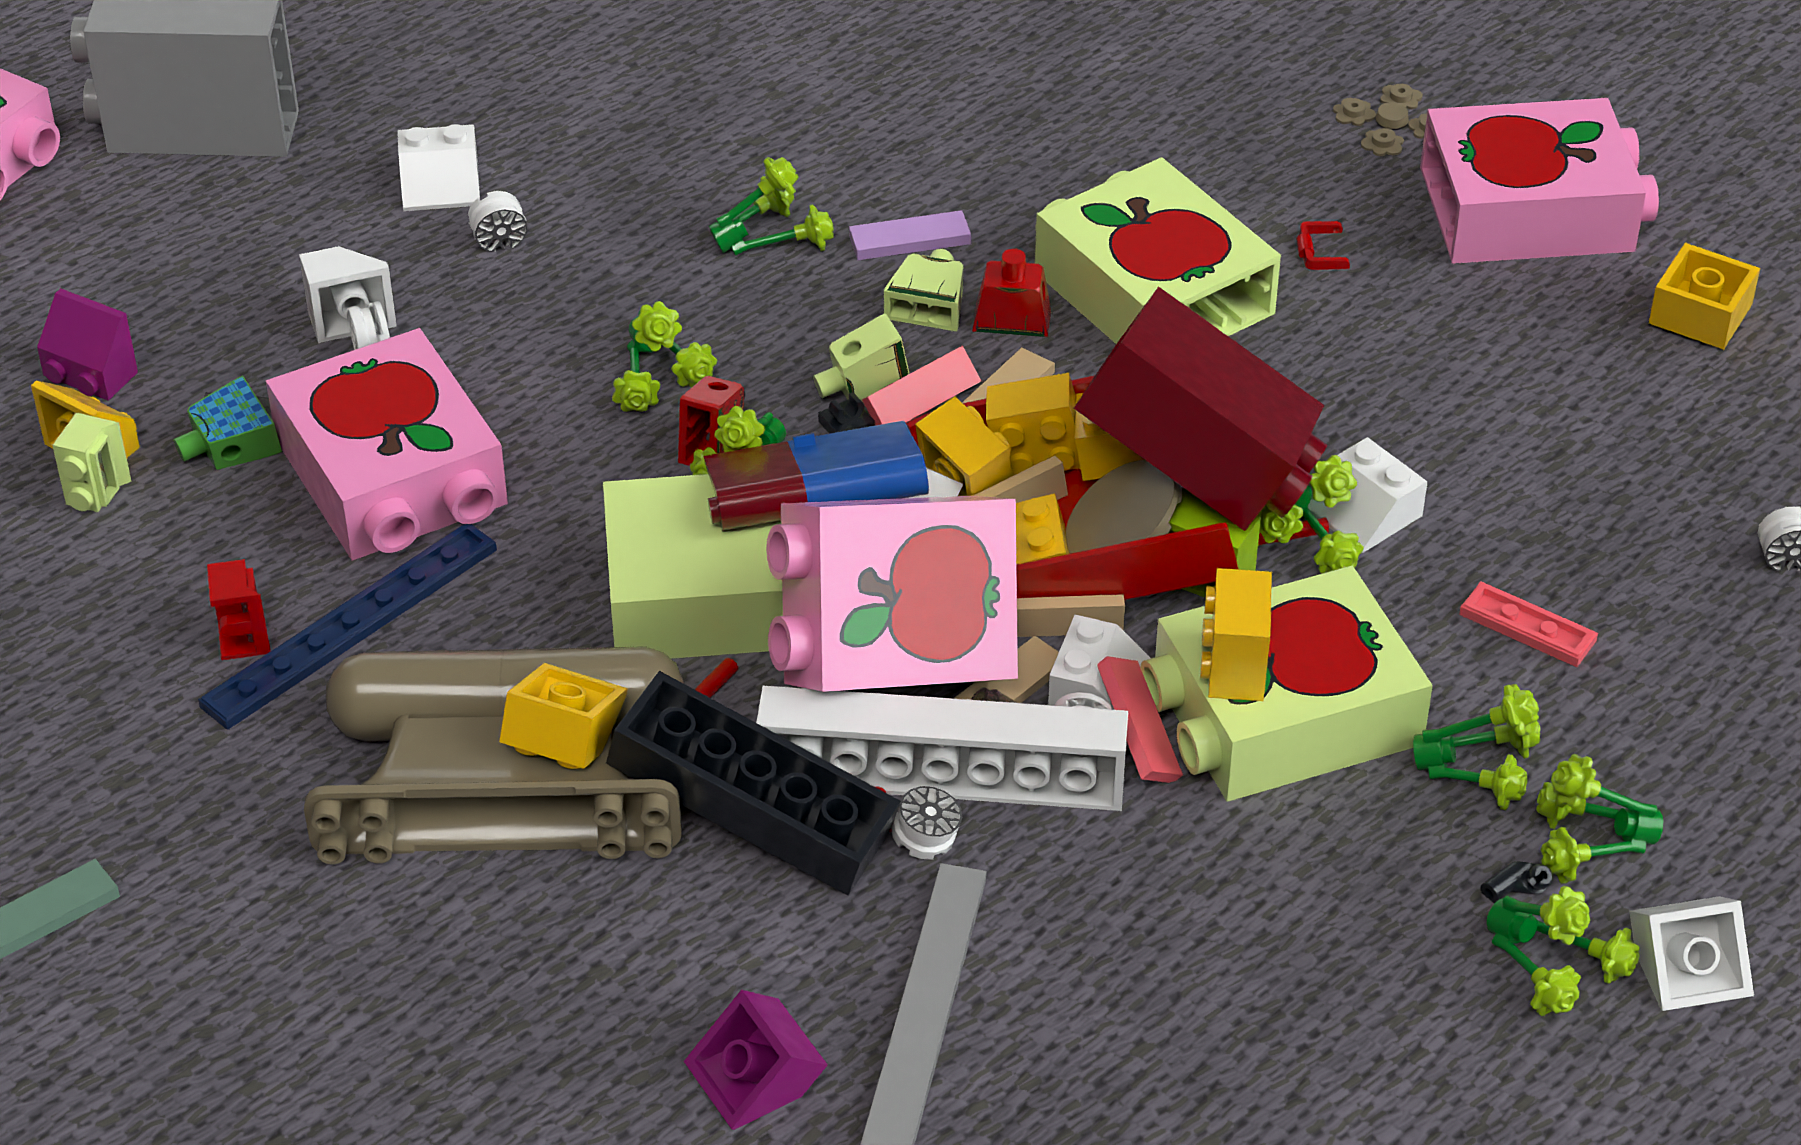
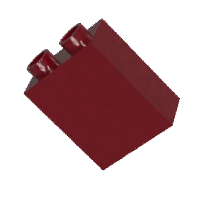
[1073,286,1327,531]

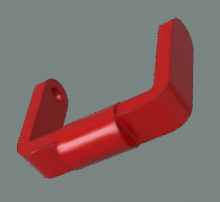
[1296,221,1350,270]

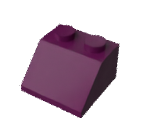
[37,288,138,401]
[684,989,828,1130]

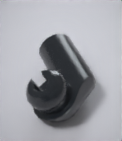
[1480,861,1553,903]

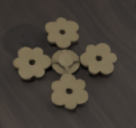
[1333,84,1427,156]

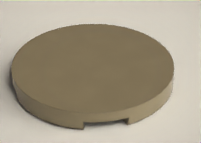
[1065,460,1182,554]

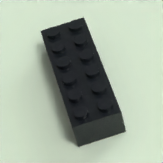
[606,671,901,895]

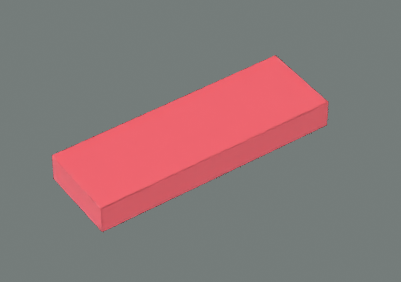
[862,345,981,425]
[1459,581,1598,667]
[1097,656,1183,783]

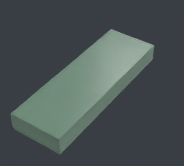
[0,858,120,959]

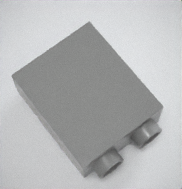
[70,0,299,157]

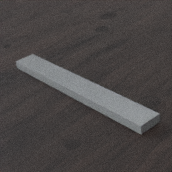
[860,863,986,1145]

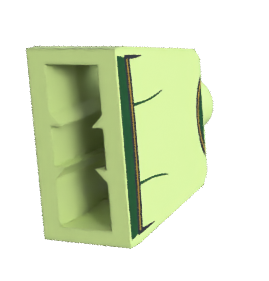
[884,249,963,331]
[813,313,909,402]

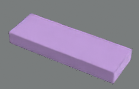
[849,210,971,260]

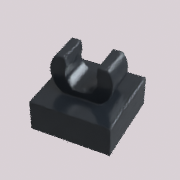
[818,392,875,434]

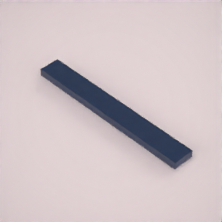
[198,524,497,730]

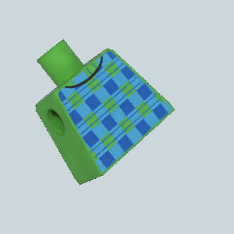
[173,376,282,470]

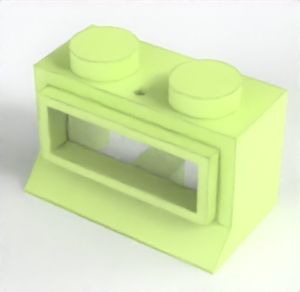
[52,413,132,512]

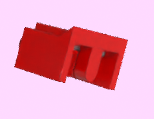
[207,559,271,660]

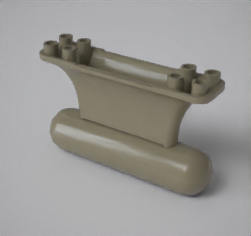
[304,647,684,864]

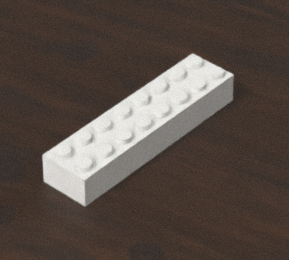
[756,686,1128,811]

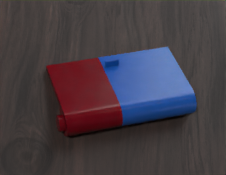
[704,421,929,531]

